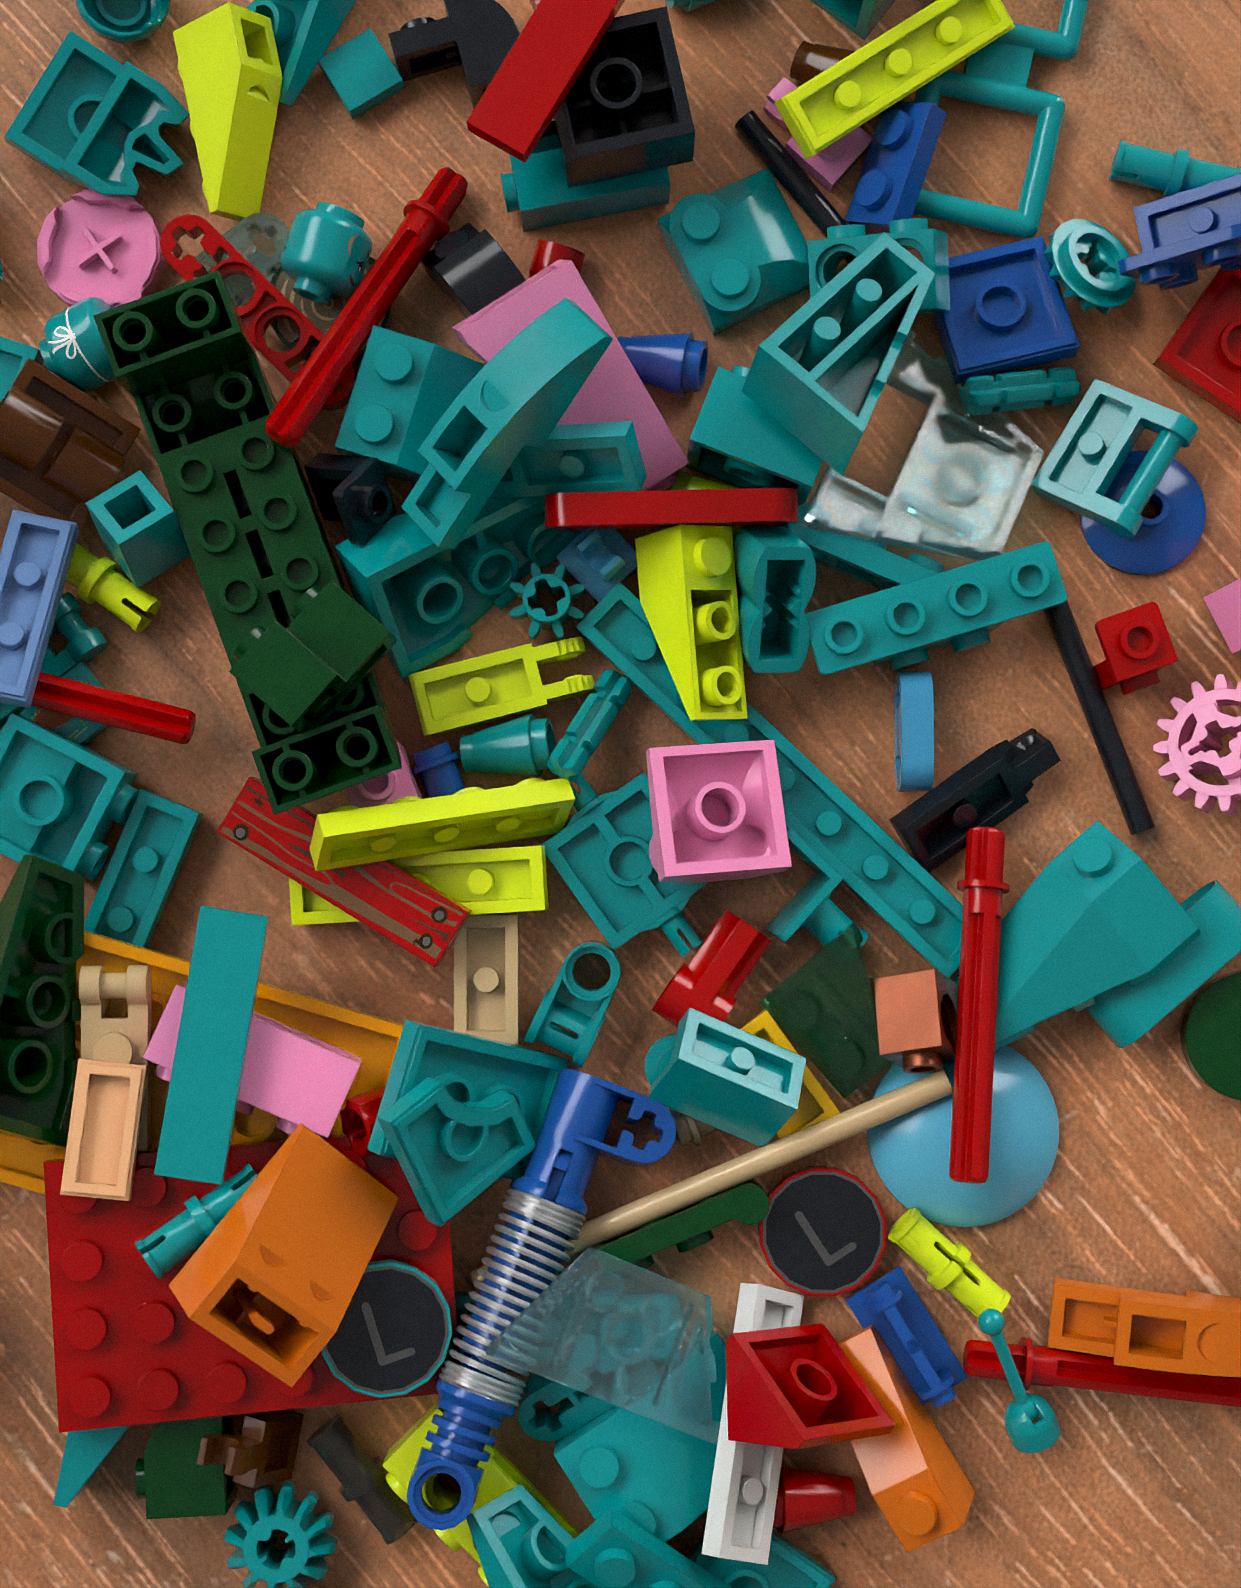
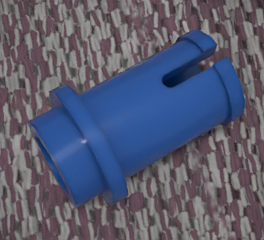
[412,742,466,798]

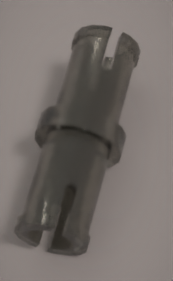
[307,1414,417,1545]

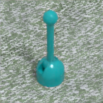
[978,1309,1061,1453]

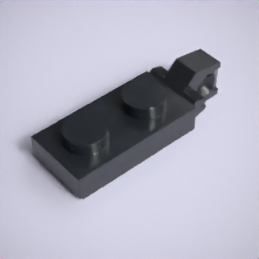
[889,728,1061,873]

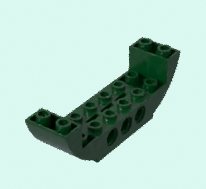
[93,270,402,815]

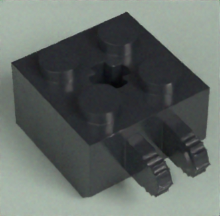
[532,6,695,188]

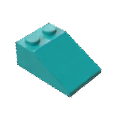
[335,325,485,484]
[554,1330,726,1543]

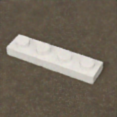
[701,1283,804,1565]

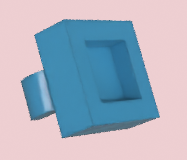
[555,529,637,604]

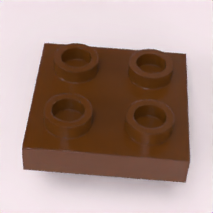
[0,358,141,530]

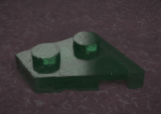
[759,922,891,1099]

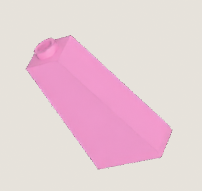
[452,259,689,491]

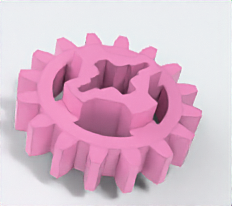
[1153,674,1241,816]

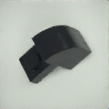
[388,0,520,109]
[421,222,526,319]

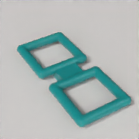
[913,0,1089,239]

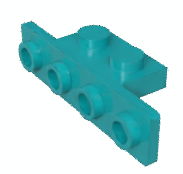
[806,541,1067,676]

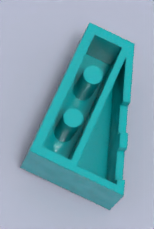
[742,232,935,476]

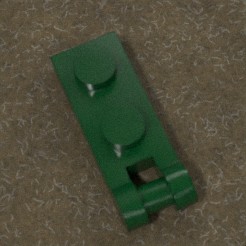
[592,1179,770,1279]

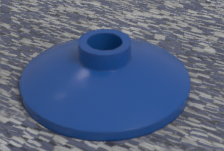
[1079,450,1206,575]

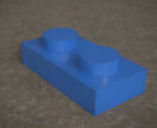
[845,102,947,233]

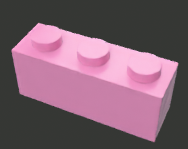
[143,981,363,1138]

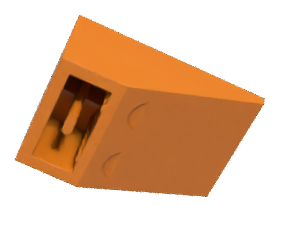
[168,1123,399,1388]

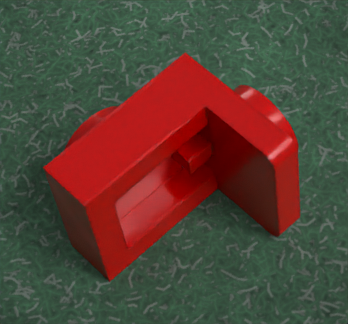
[1093,602,1179,695]

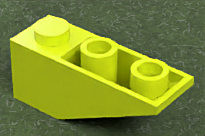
[173,2,283,224]
[635,524,748,721]

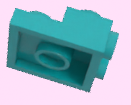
[0,713,139,881]

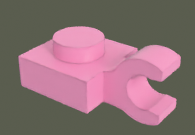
[763,77,872,192]

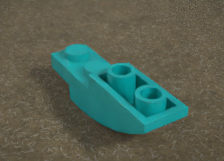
[401,298,613,550]

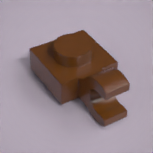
[197,1409,304,1488]

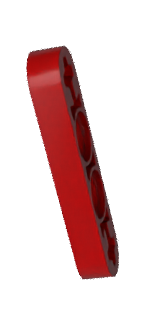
[160,214,357,411]
[544,488,798,530]

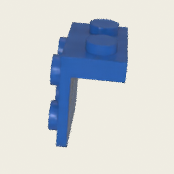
[1118,173,1241,290]

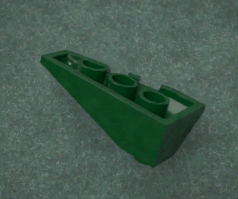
[0,855,84,1147]

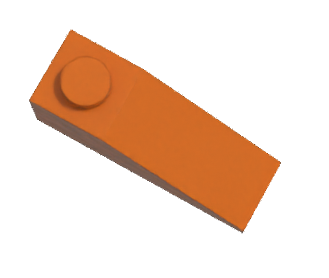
[837,1324,975,1553]

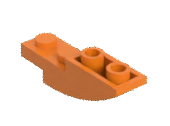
[1047,1277,1241,1377]

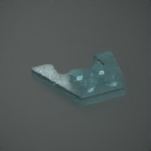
[800,328,1044,561]

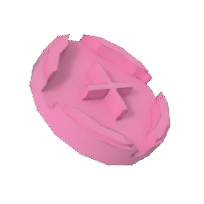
[37,189,165,308]

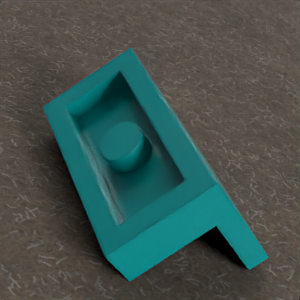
[649,1008,806,1146]

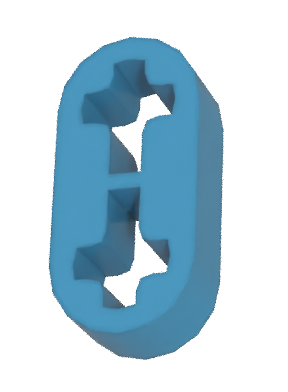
[894,671,934,792]

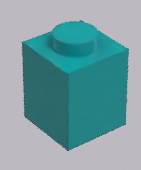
[85,470,191,588]

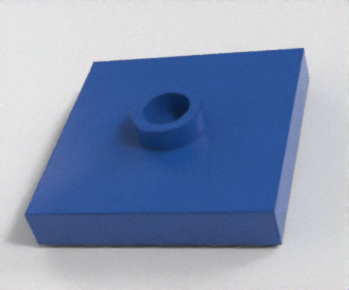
[932,236,1080,385]

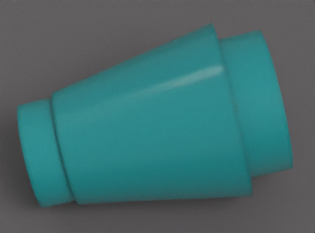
[460,713,556,776]

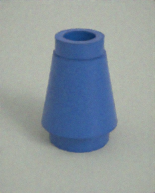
[617,333,708,396]

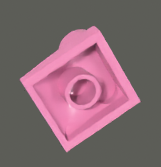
[646,740,792,884]

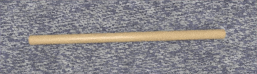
[470,1069,953,1292]

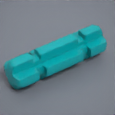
[959,366,1080,415]
[547,669,633,782]

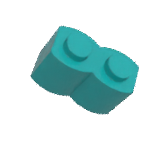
[733,526,816,673]

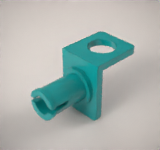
[766,826,869,963]

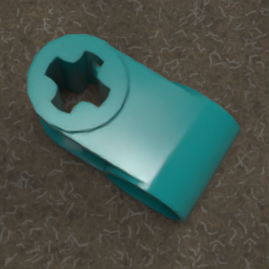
[524,940,622,1068]

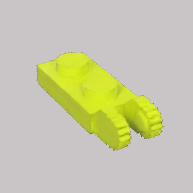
[409,637,595,738]

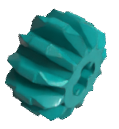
[224,1481,337,1588]

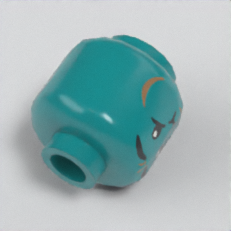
[280,202,373,305]

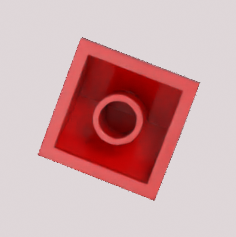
[725,1323,896,1449]

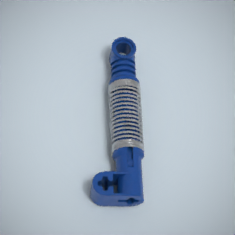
[407,1068,677,1530]

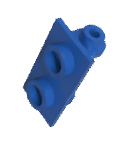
[845,1265,968,1408]

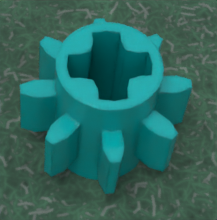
[509,563,585,641]

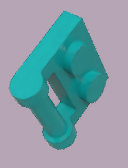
[1031,378,1199,539]

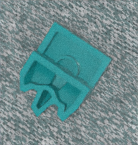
[4,30,190,196]

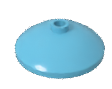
[867,1045,1059,1227]

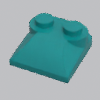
[657,168,810,336]

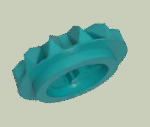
[1043,219,1136,315]

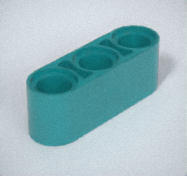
[1085,879,1241,1048]

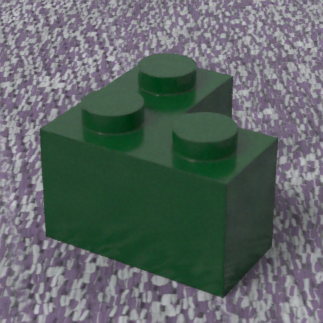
[229,579,397,733]

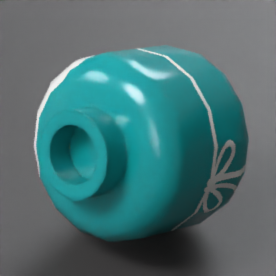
[39,297,116,392]

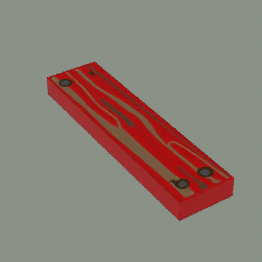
[217,777,471,968]

